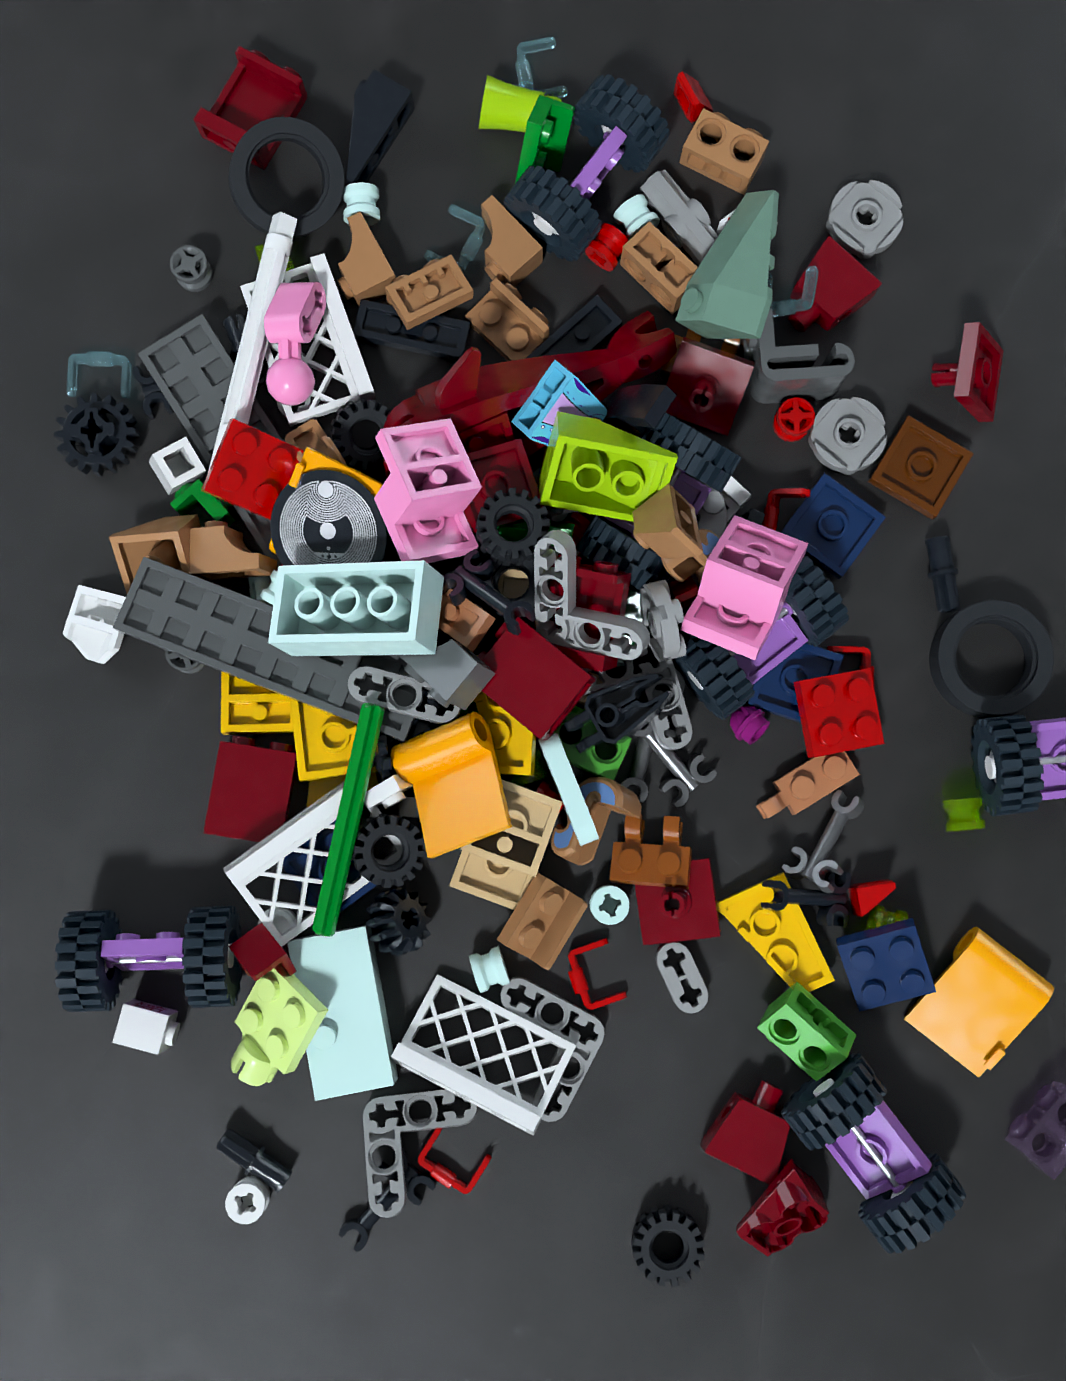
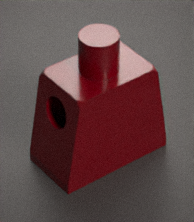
[788,236,882,332]
[700,1080,790,1185]

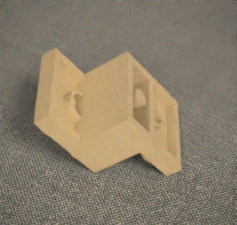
[449,779,563,910]

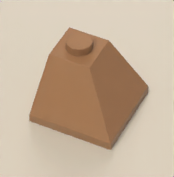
[109,514,204,594]

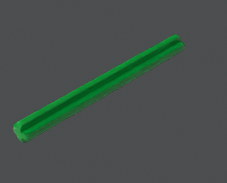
[312,703,385,937]

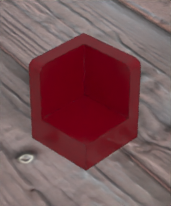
[228,922,297,981]

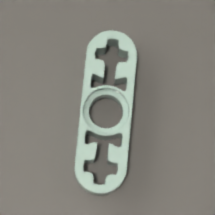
[538,733,599,846]

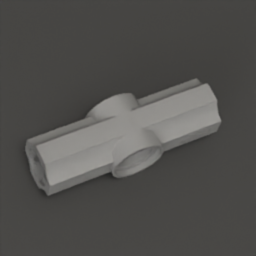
[639,170,718,267]

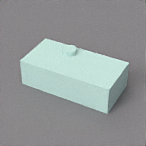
[268,560,444,656]
[288,925,398,1101]

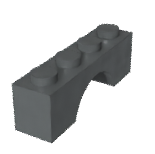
[390,639,496,710]

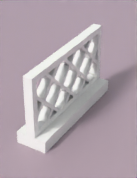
[240,253,376,427]
[223,781,402,947]
[391,974,576,1136]

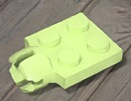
[231,964,328,1086]

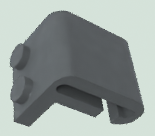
[740,309,855,404]

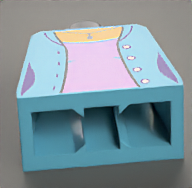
[511,360,607,446]

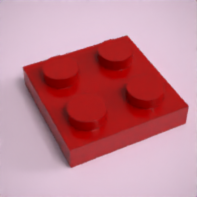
[201,418,304,521]
[794,668,885,758]

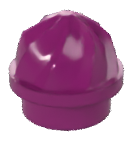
[730,705,770,745]

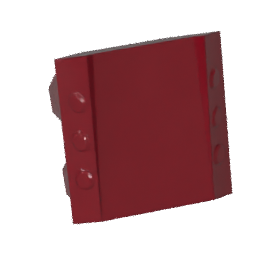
[736,1158,829,1257]

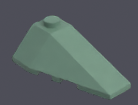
[676,190,779,339]

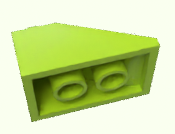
[539,411,678,522]

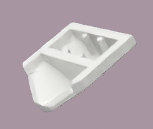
[63,585,126,664]

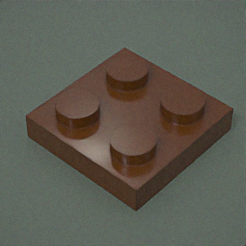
[868,415,974,520]

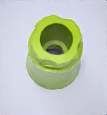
[479,75,561,132]

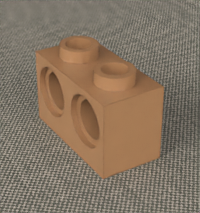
[680,108,770,195]
[620,221,698,315]

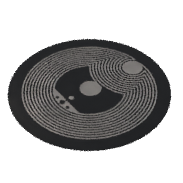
[270,470,387,566]

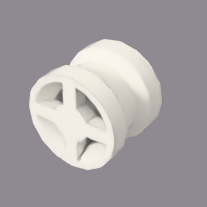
[225,1176,270,1224]

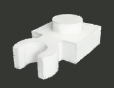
[365,774,413,809]

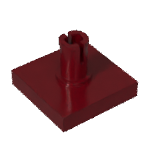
[931,322,1004,422]
[666,337,756,436]
[464,438,544,536]
[635,858,721,946]

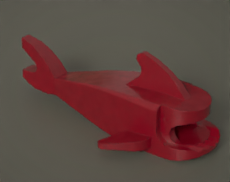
[383,311,677,477]

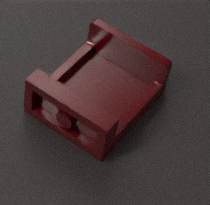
[193,46,308,170]
[548,554,631,672]
[477,617,597,740]
[203,736,297,842]

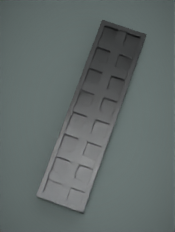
[138,314,283,571]
[113,557,426,742]

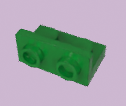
[515,95,575,184]

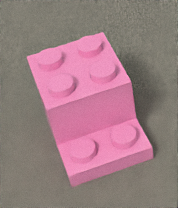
[374,418,482,563]
[680,515,808,660]

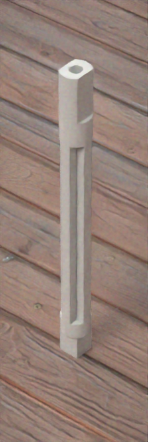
[207,212,297,475]

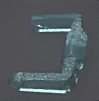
[515,37,568,98]
[424,204,485,272]
[768,266,818,317]
[67,351,131,398]

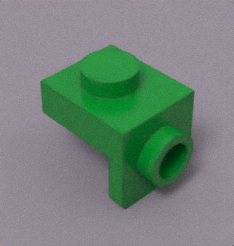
[170,479,236,527]

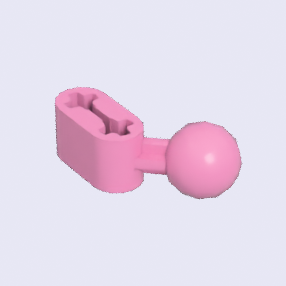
[264,282,326,406]

